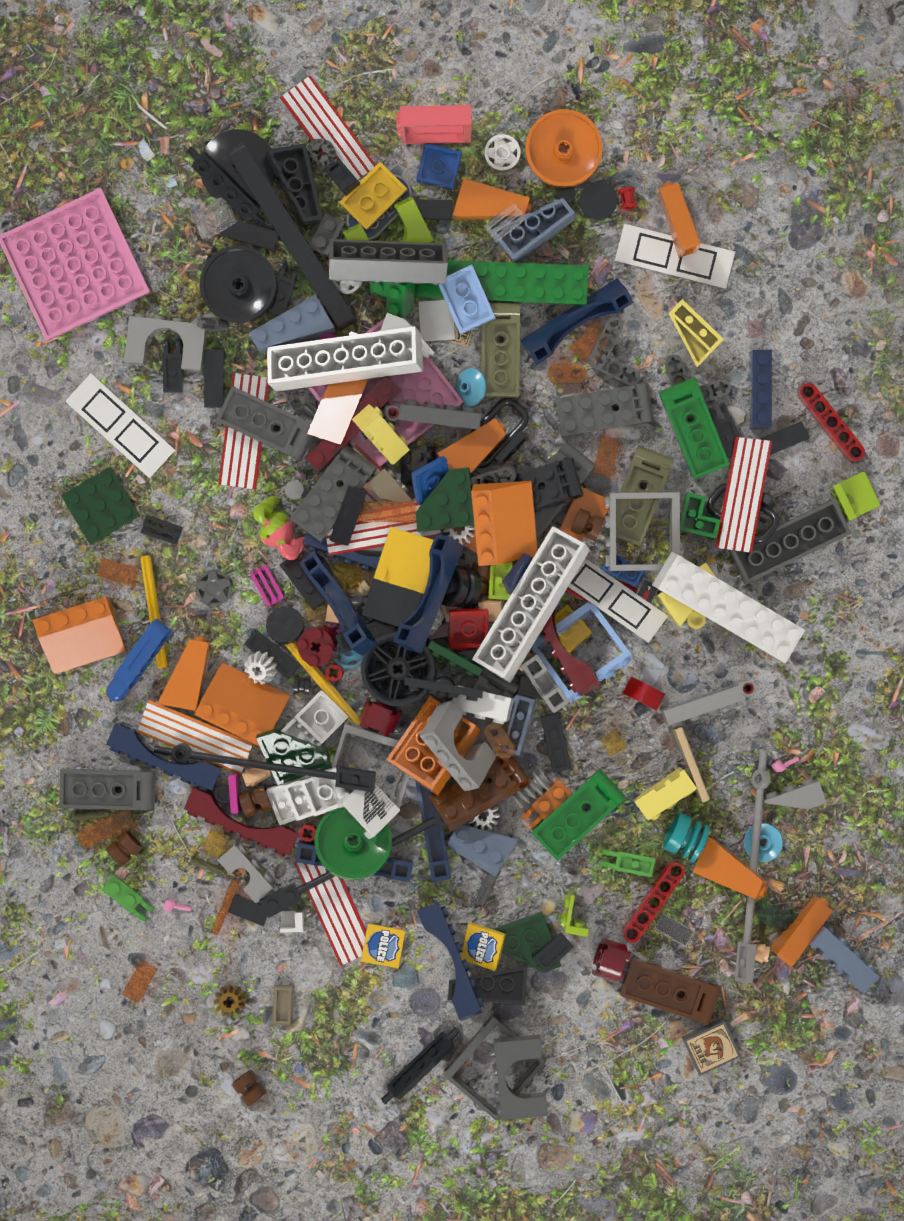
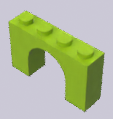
[343,196,434,243]

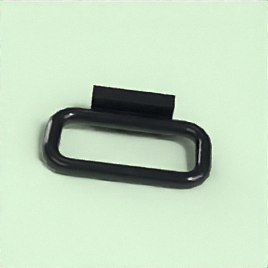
[469,398,529,468]
[706,483,780,543]

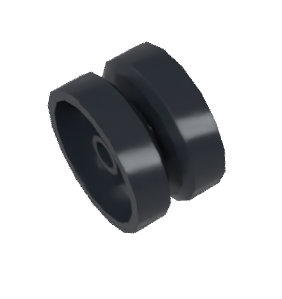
[441,565,482,609]

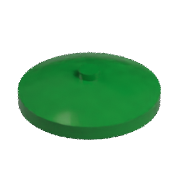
[315,806,392,880]

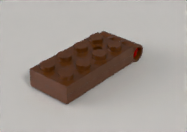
[429,752,531,832]
[619,957,722,1025]

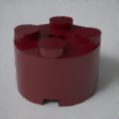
[296,625,340,666]
[359,697,403,737]
[592,938,631,982]

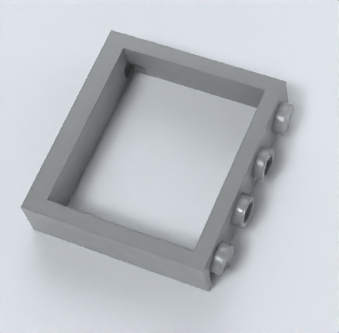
[604,492,680,571]
[331,721,410,809]

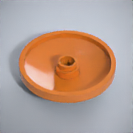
[525,109,603,188]

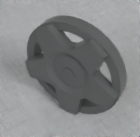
[196,570,232,606]

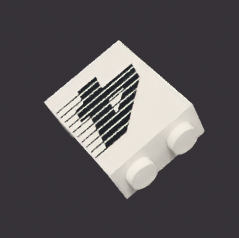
[337,784,400,839]

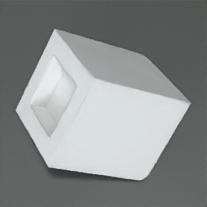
[280,910,304,933]

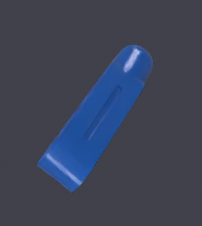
[106,619,172,701]

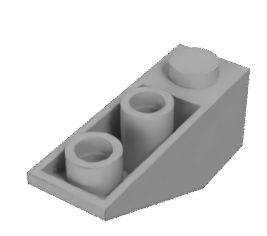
[763,778,827,809]

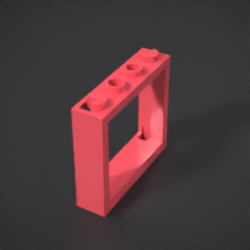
[396,105,471,144]

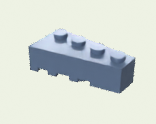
[490,198,576,263]
[809,923,880,994]

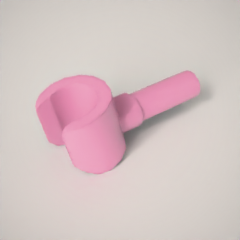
[771,757,799,772]
[163,899,191,913]

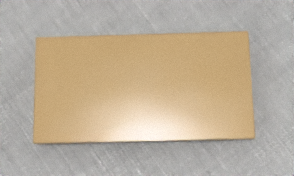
[671,726,710,802]

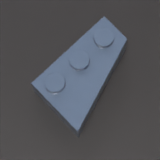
[485,695,538,756]
[447,825,518,877]

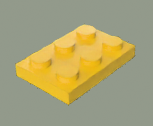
[339,162,407,231]

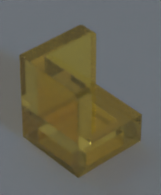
[332,562,361,593]
[301,601,327,620]
[600,729,627,756]
[203,829,229,860]

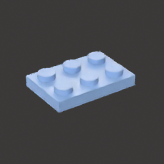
[439,265,496,334]

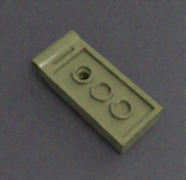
[481,303,520,398]
[604,445,674,547]

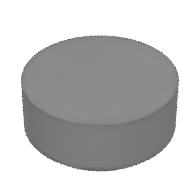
[285,480,304,500]

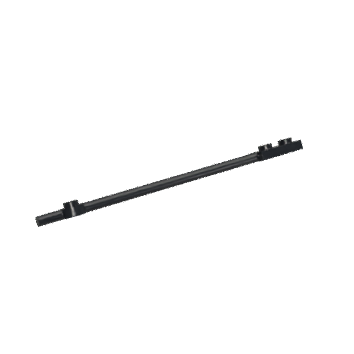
[153,743,376,792]
[259,810,446,918]

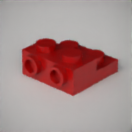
[448,608,489,651]

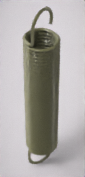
[67,809,116,821]
[184,855,230,876]

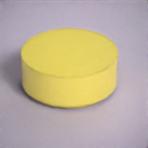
[686,610,706,629]

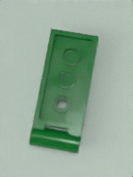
[659,377,730,479]
[531,769,626,861]

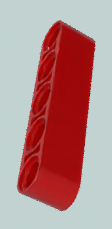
[797,383,865,462]
[622,860,685,943]

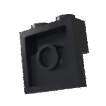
[400,445,437,487]

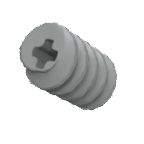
[512,768,550,808]

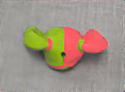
[253,496,305,560]

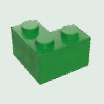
[370,281,415,319]
[680,492,721,540]

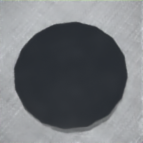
[579,181,618,221]
[266,606,305,645]

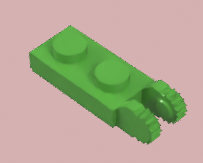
[600,849,656,877]
[101,874,154,921]

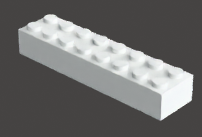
[267,326,423,391]
[472,526,590,683]
[652,552,805,663]

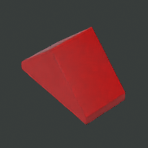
[623,676,665,711]

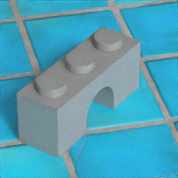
[520,653,569,713]
[218,843,275,903]

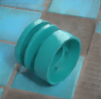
[663,812,710,863]

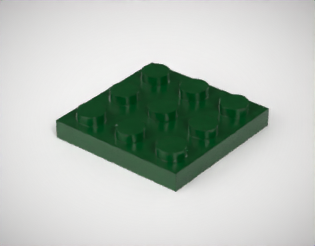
[61,466,140,545]
[428,639,484,677]

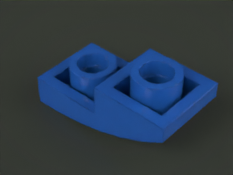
[601,555,645,588]

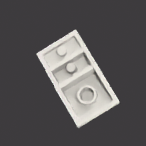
[281,690,348,746]
[266,768,346,825]

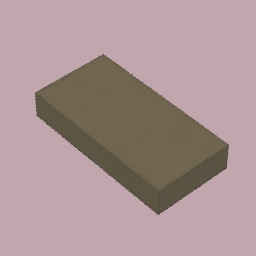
[272,985,293,1025]

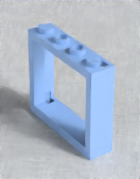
[531,602,633,703]

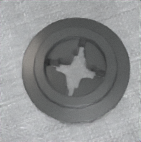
[307,138,336,169]

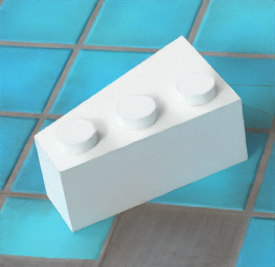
[453,685,514,724]

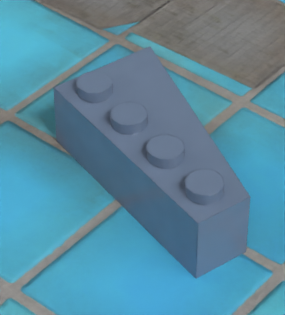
[249,295,337,354]

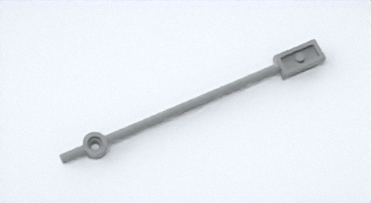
[735,750,771,983]

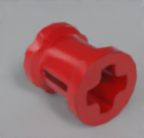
[618,187,638,210]
[325,664,343,681]
[299,823,317,842]

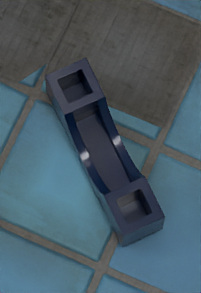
[749,350,772,429]

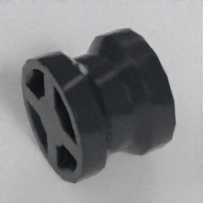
[293,675,311,695]

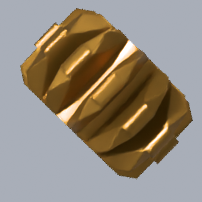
[213,984,247,1017]

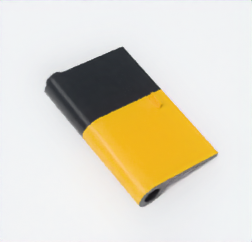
[362,527,434,627]

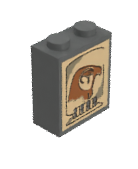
[681,1018,742,1076]

